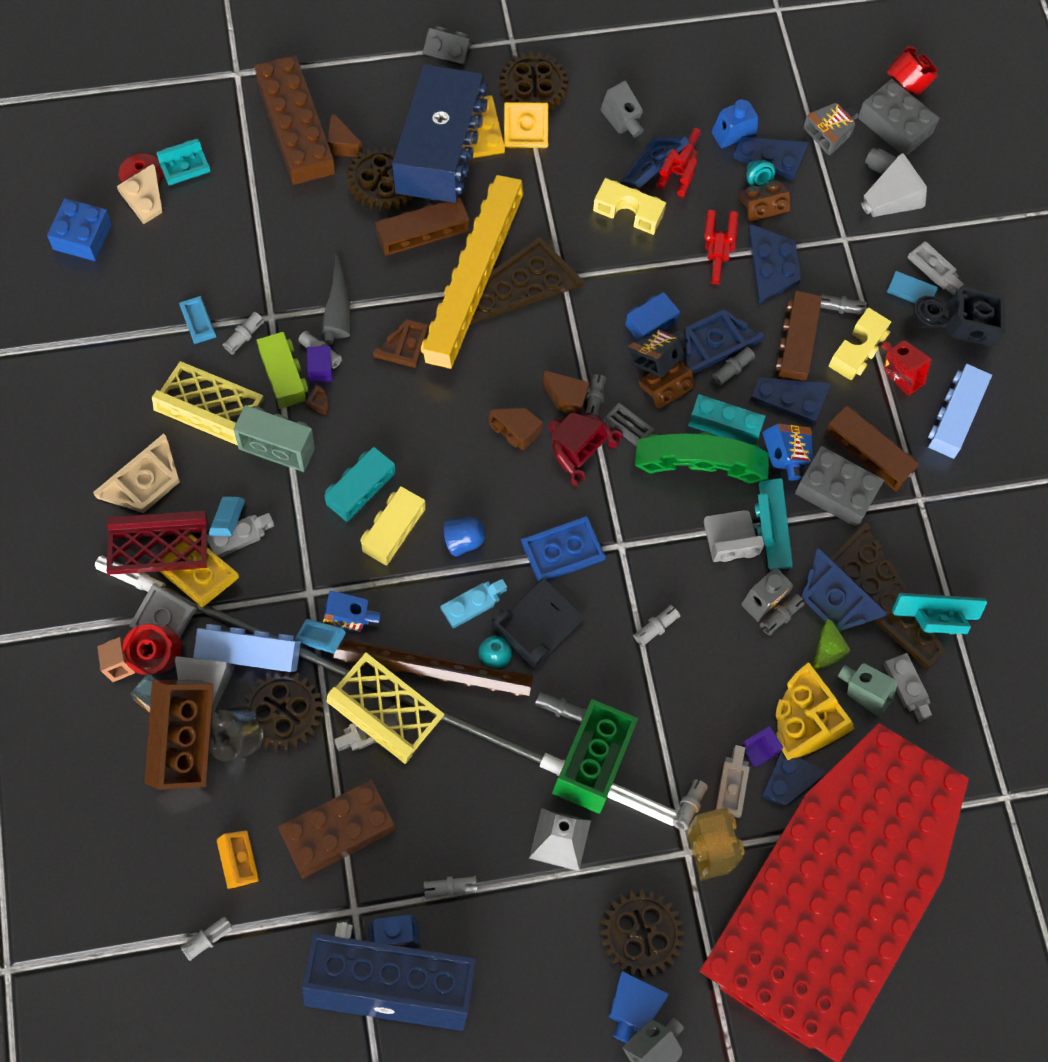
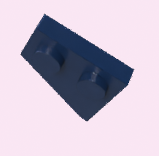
[761,751,826,808]

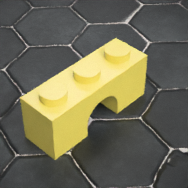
[593,178,666,235]
[828,308,891,381]

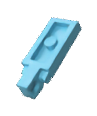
[441,579,507,628]

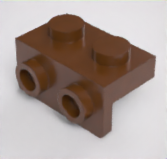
[739,181,790,221]
[638,361,695,409]

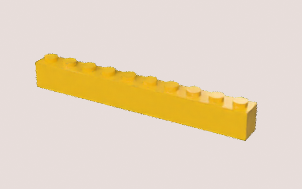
[421,175,523,369]

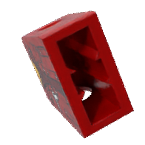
[879,341,931,396]

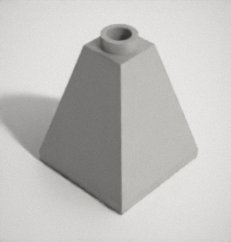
[861,153,927,217]
[175,656,234,718]
[529,808,591,871]

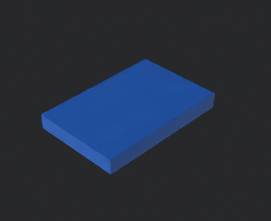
[521,516,606,583]

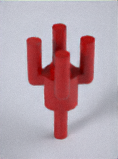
[656,128,701,197]
[704,210,739,285]

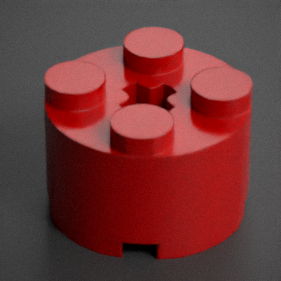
[887,45,939,96]
[122,624,182,675]

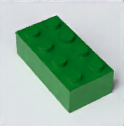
[552,699,638,814]

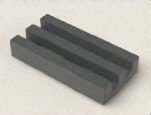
[604,402,655,446]

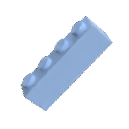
[928,364,992,459]
[193,624,301,672]

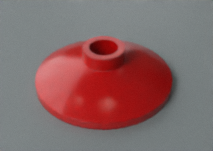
[119,153,163,184]

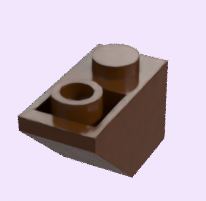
[489,408,543,451]

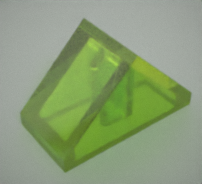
[812,619,850,672]

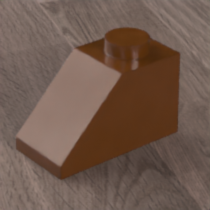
[542,370,589,415]

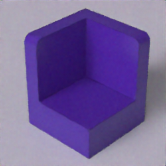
[307,346,332,382]
[742,726,784,768]

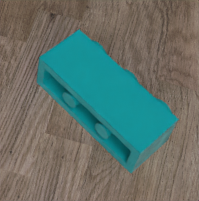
[688,394,765,445]
[324,447,395,522]

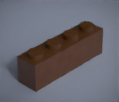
[376,198,469,256]
[775,291,822,381]
[824,405,919,492]

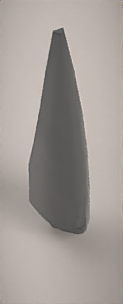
[321,255,351,345]

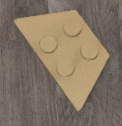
[93,434,180,513]

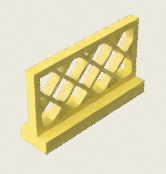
[152,361,264,445]
[327,653,444,764]

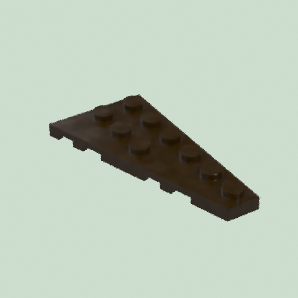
[470,237,584,324]
[830,522,945,670]

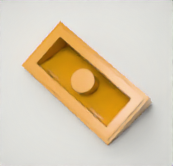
[217,830,259,889]

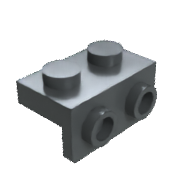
[423,26,472,65]

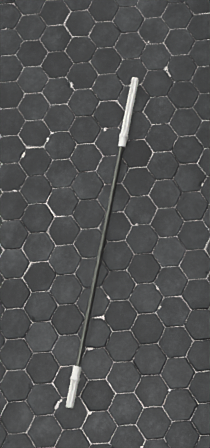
[95,556,678,826]

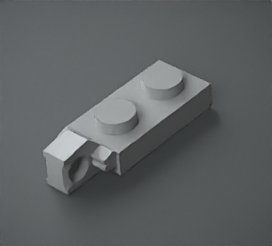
[907,241,964,296]
[207,513,274,558]
[884,653,932,722]
[334,705,404,752]
[715,745,750,818]

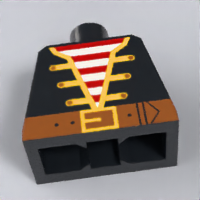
[627,329,685,378]

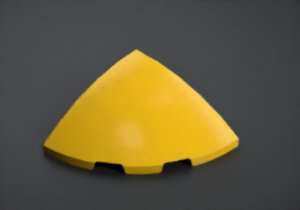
[776,663,855,760]

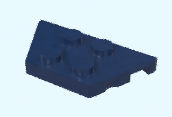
[748,225,801,303]
[684,309,765,375]
[801,548,888,632]

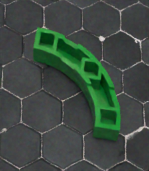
[635,432,769,484]

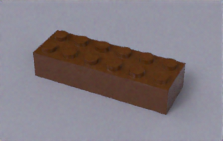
[254,55,335,185]

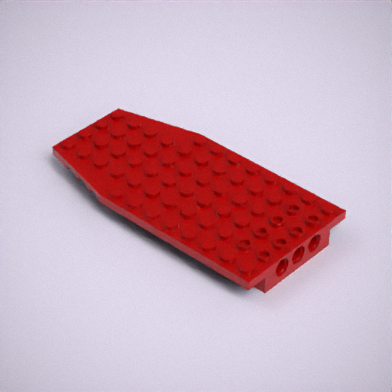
[699,723,969,1062]

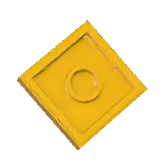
[504,102,548,148]

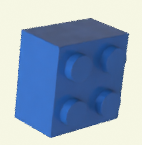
[47,198,112,261]

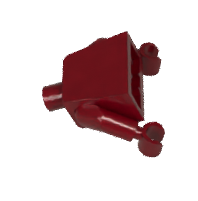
[549,413,622,487]

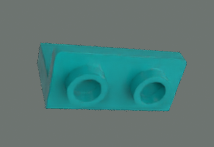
[157,139,210,186]

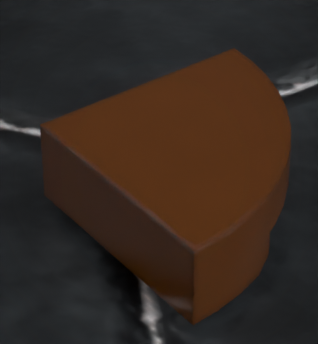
[305,384,329,416]

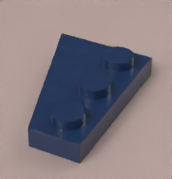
[620,136,689,189]
[733,137,809,181]
[750,377,831,425]

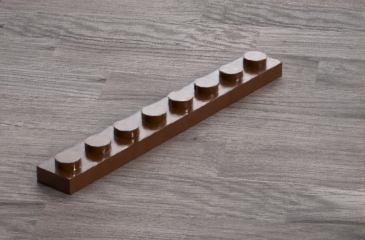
[334,639,533,696]

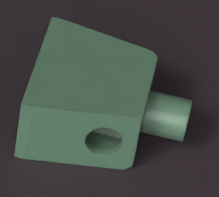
[838,664,898,718]

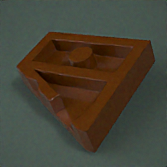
[373,319,429,368]

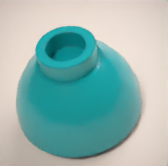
[746,160,775,186]
[478,636,512,669]

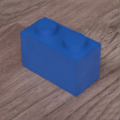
[625,292,680,340]

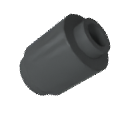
[865,148,897,175]

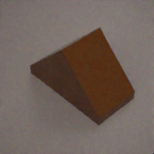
[327,114,362,158]

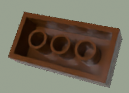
[144,680,214,790]
[278,780,396,879]

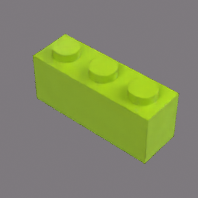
[257,332,308,409]

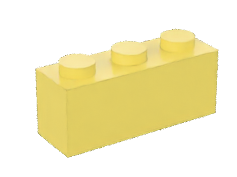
[361,487,425,566]

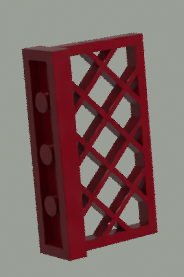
[106,511,209,575]

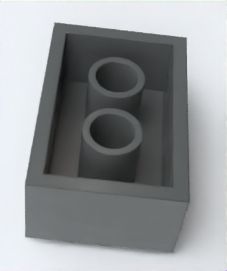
[858,79,940,156]
[795,446,884,528]

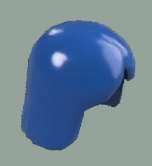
[444,517,485,557]

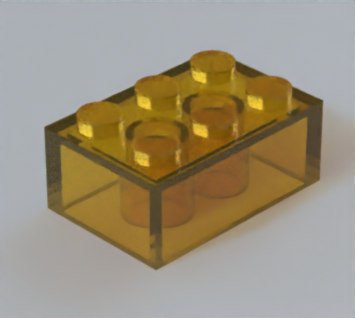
[686,807,744,881]

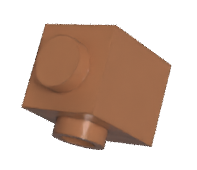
[97,637,136,682]

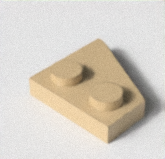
[117,164,162,224]

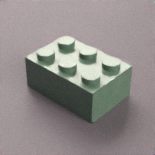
[233,405,315,472]

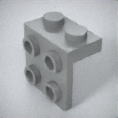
[703,510,764,562]

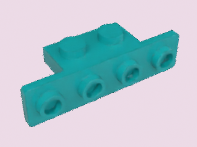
[755,479,793,571]
[892,593,987,634]

